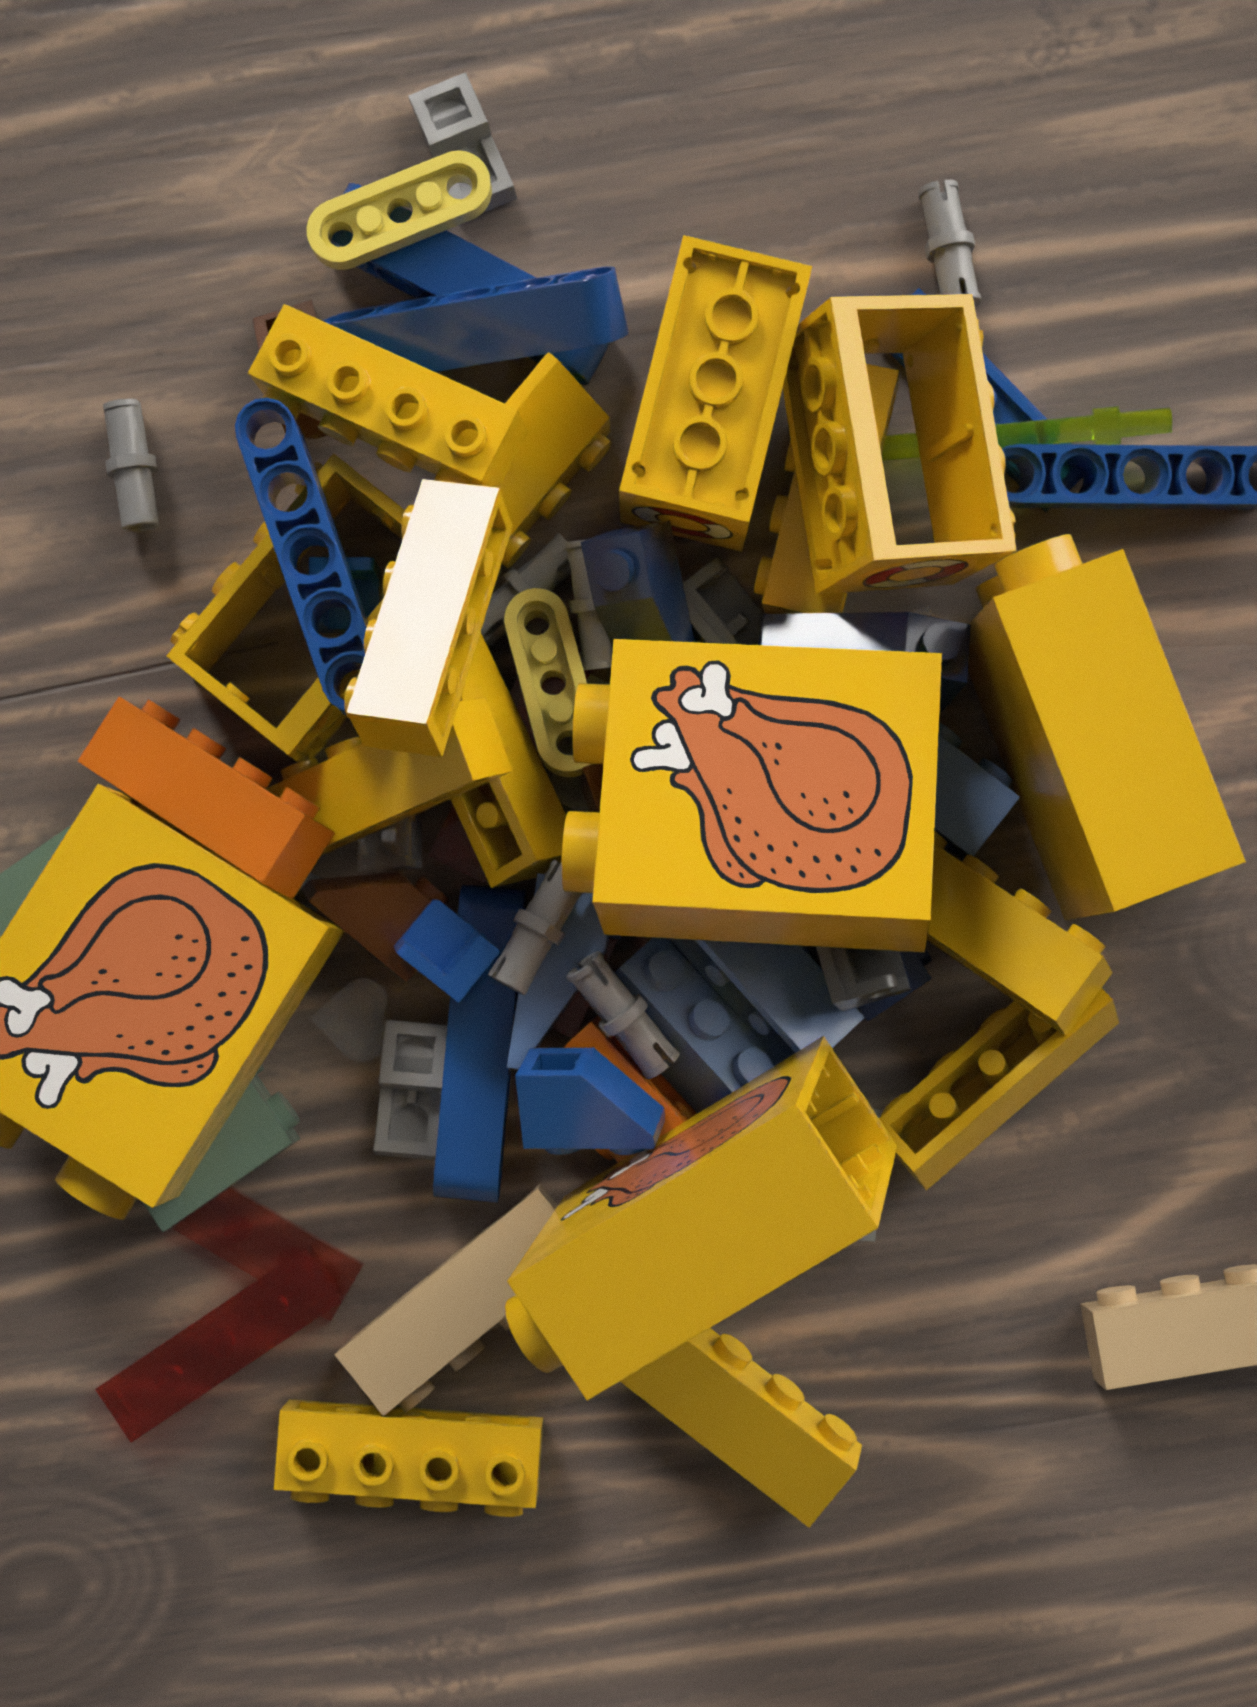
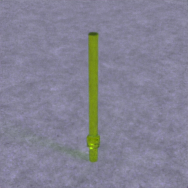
[882,406,1173,461]

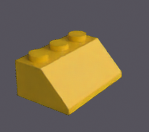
[499,352,612,568]

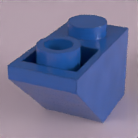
[515,1048,665,1155]

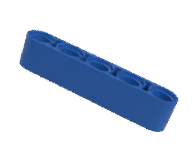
[331,183,611,385]
[323,266,629,372]
[235,398,368,715]
[1002,444,1257,510]
[433,884,526,1203]

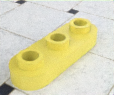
[307,150,492,270]
[504,588,592,777]

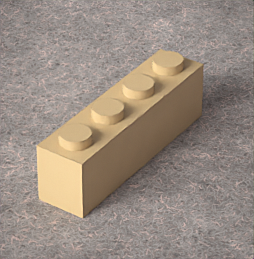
[334,1184,558,1416]
[1080,1264,1257,1390]

